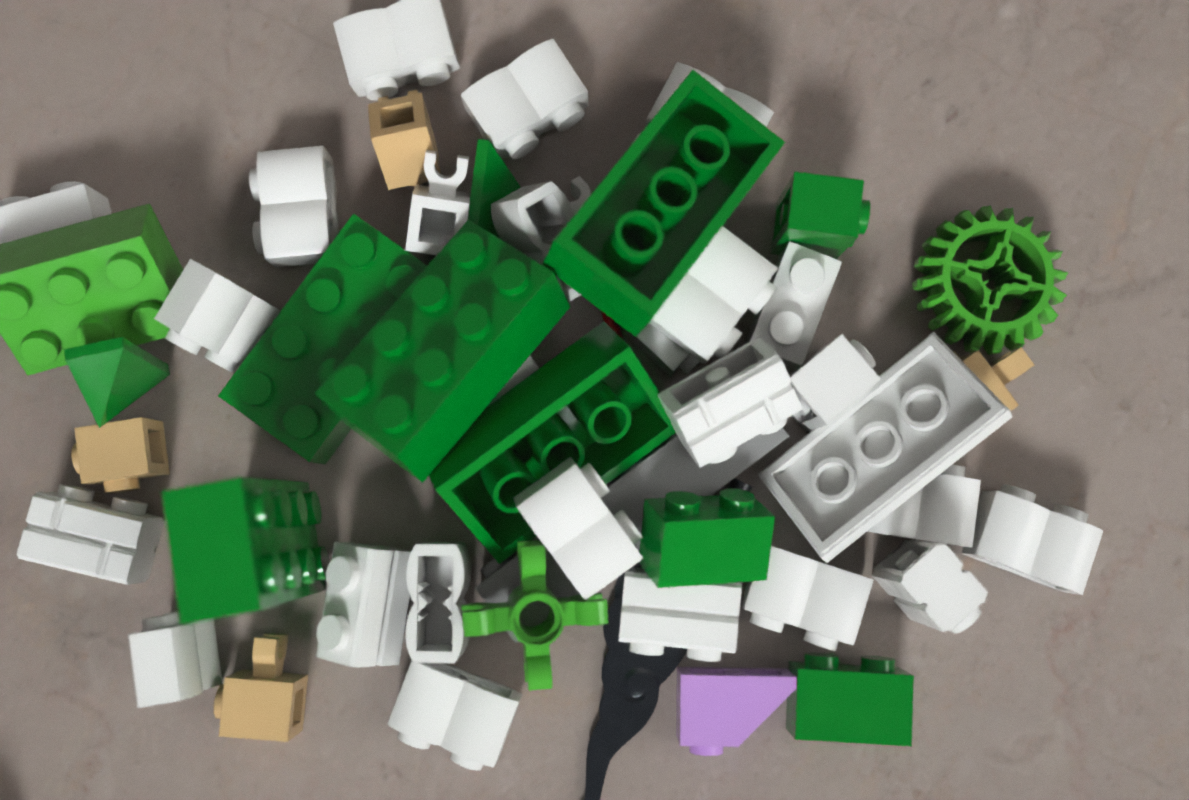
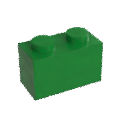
[770,171,870,259]
[639,489,775,588]
[786,652,914,746]

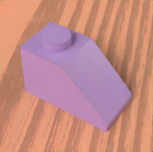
[676,667,797,756]

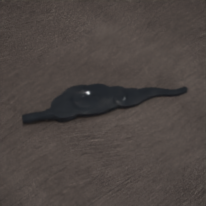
[584,478,752,800]

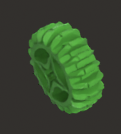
[912,205,1068,355]

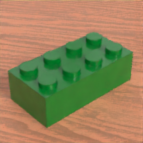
[542,69,785,337]
[218,213,427,465]
[314,220,570,483]
[429,321,676,564]
[161,477,330,625]

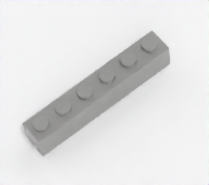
[475,427,790,644]

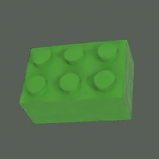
[0,203,183,376]

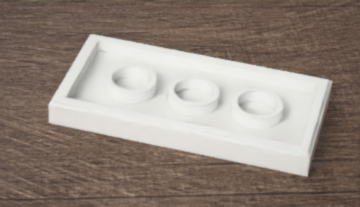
[757,332,1013,563]

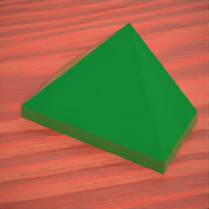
[467,139,521,239]
[64,337,170,428]

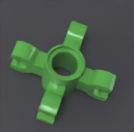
[462,540,608,691]

